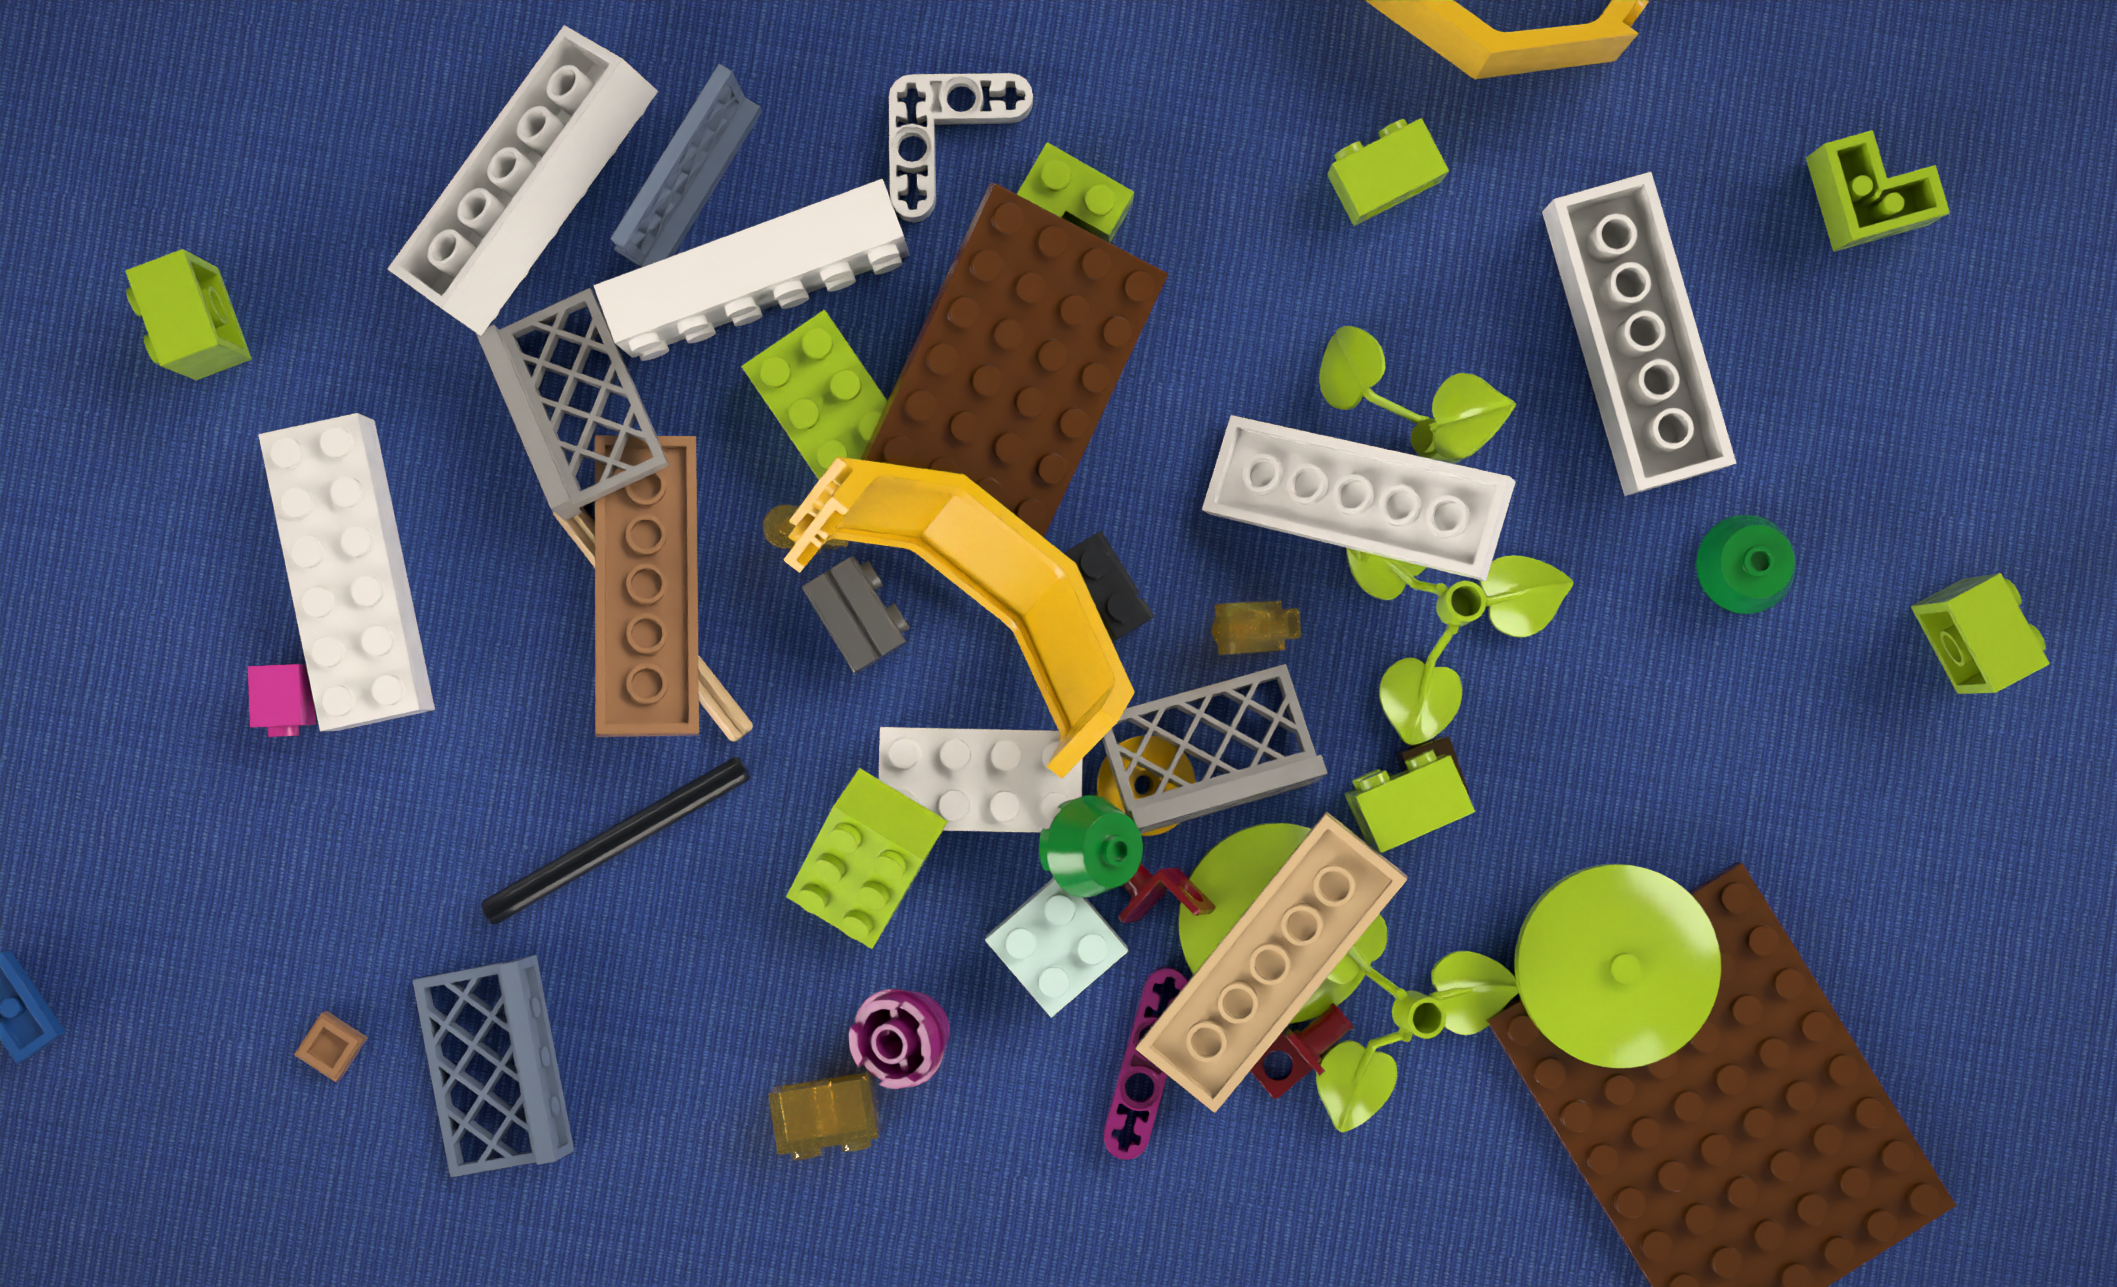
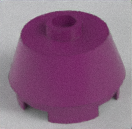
[849,989,950,1089]

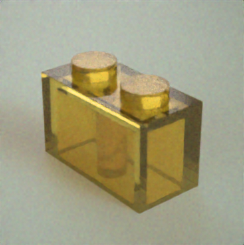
[768,1071,882,1160]

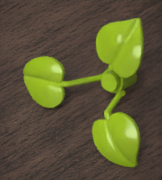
[1319,326,1516,562]
[1346,548,1574,746]
[1316,913,1519,1132]

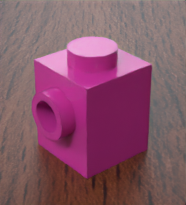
[248,664,316,737]

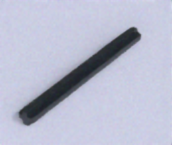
[481,757,750,924]

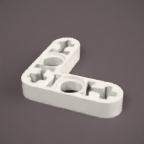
[889,73,1033,223]

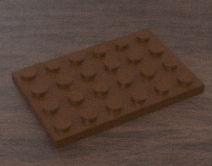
[860,183,1169,538]

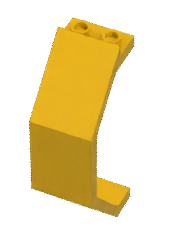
[1365,0,1649,80]
[784,457,1135,779]

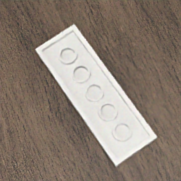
[1202,415,1516,581]

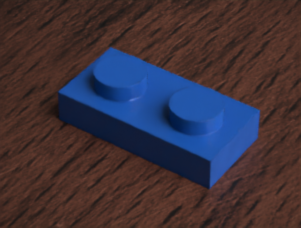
[0,950,66,1064]

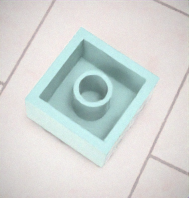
[985,878,1128,1018]

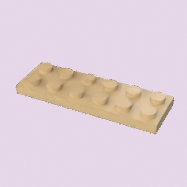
[1135,811,1408,1113]

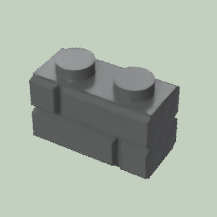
[801,556,910,674]

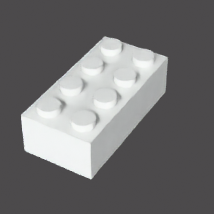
[879,727,1082,832]

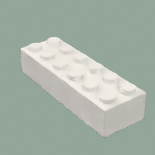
[388,25,658,336]
[1542,172,1736,496]
[593,179,910,361]
[258,413,435,731]

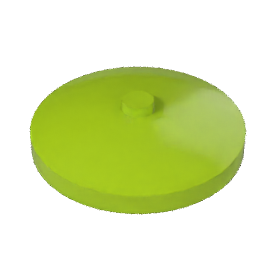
[1178,823,1372,1024]
[1514,863,1721,1068]

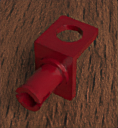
[1118,862,1216,923]
[1250,1003,1354,1099]

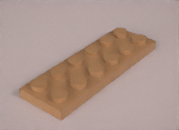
[595,435,699,737]

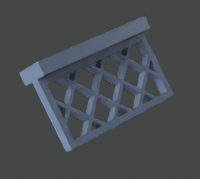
[610,64,763,268]
[412,955,574,1177]

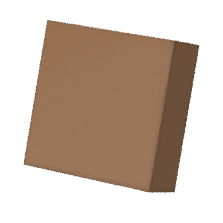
[294,1011,368,1082]

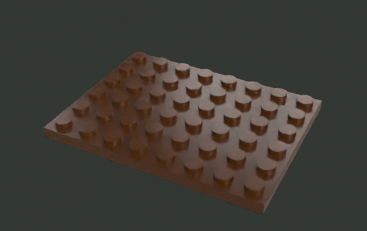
[1486,862,1957,1287]

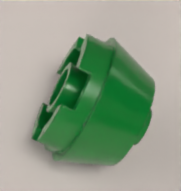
[1696,515,1796,614]
[1039,795,1143,898]

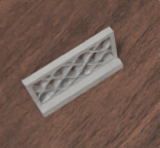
[476,288,670,521]
[1102,664,1328,834]

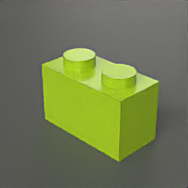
[1327,118,1449,226]

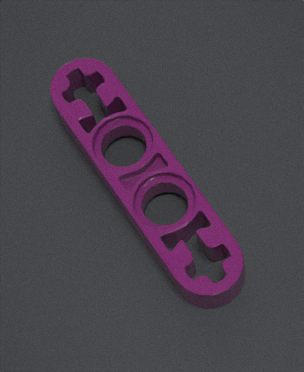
[1103,966,1187,1160]

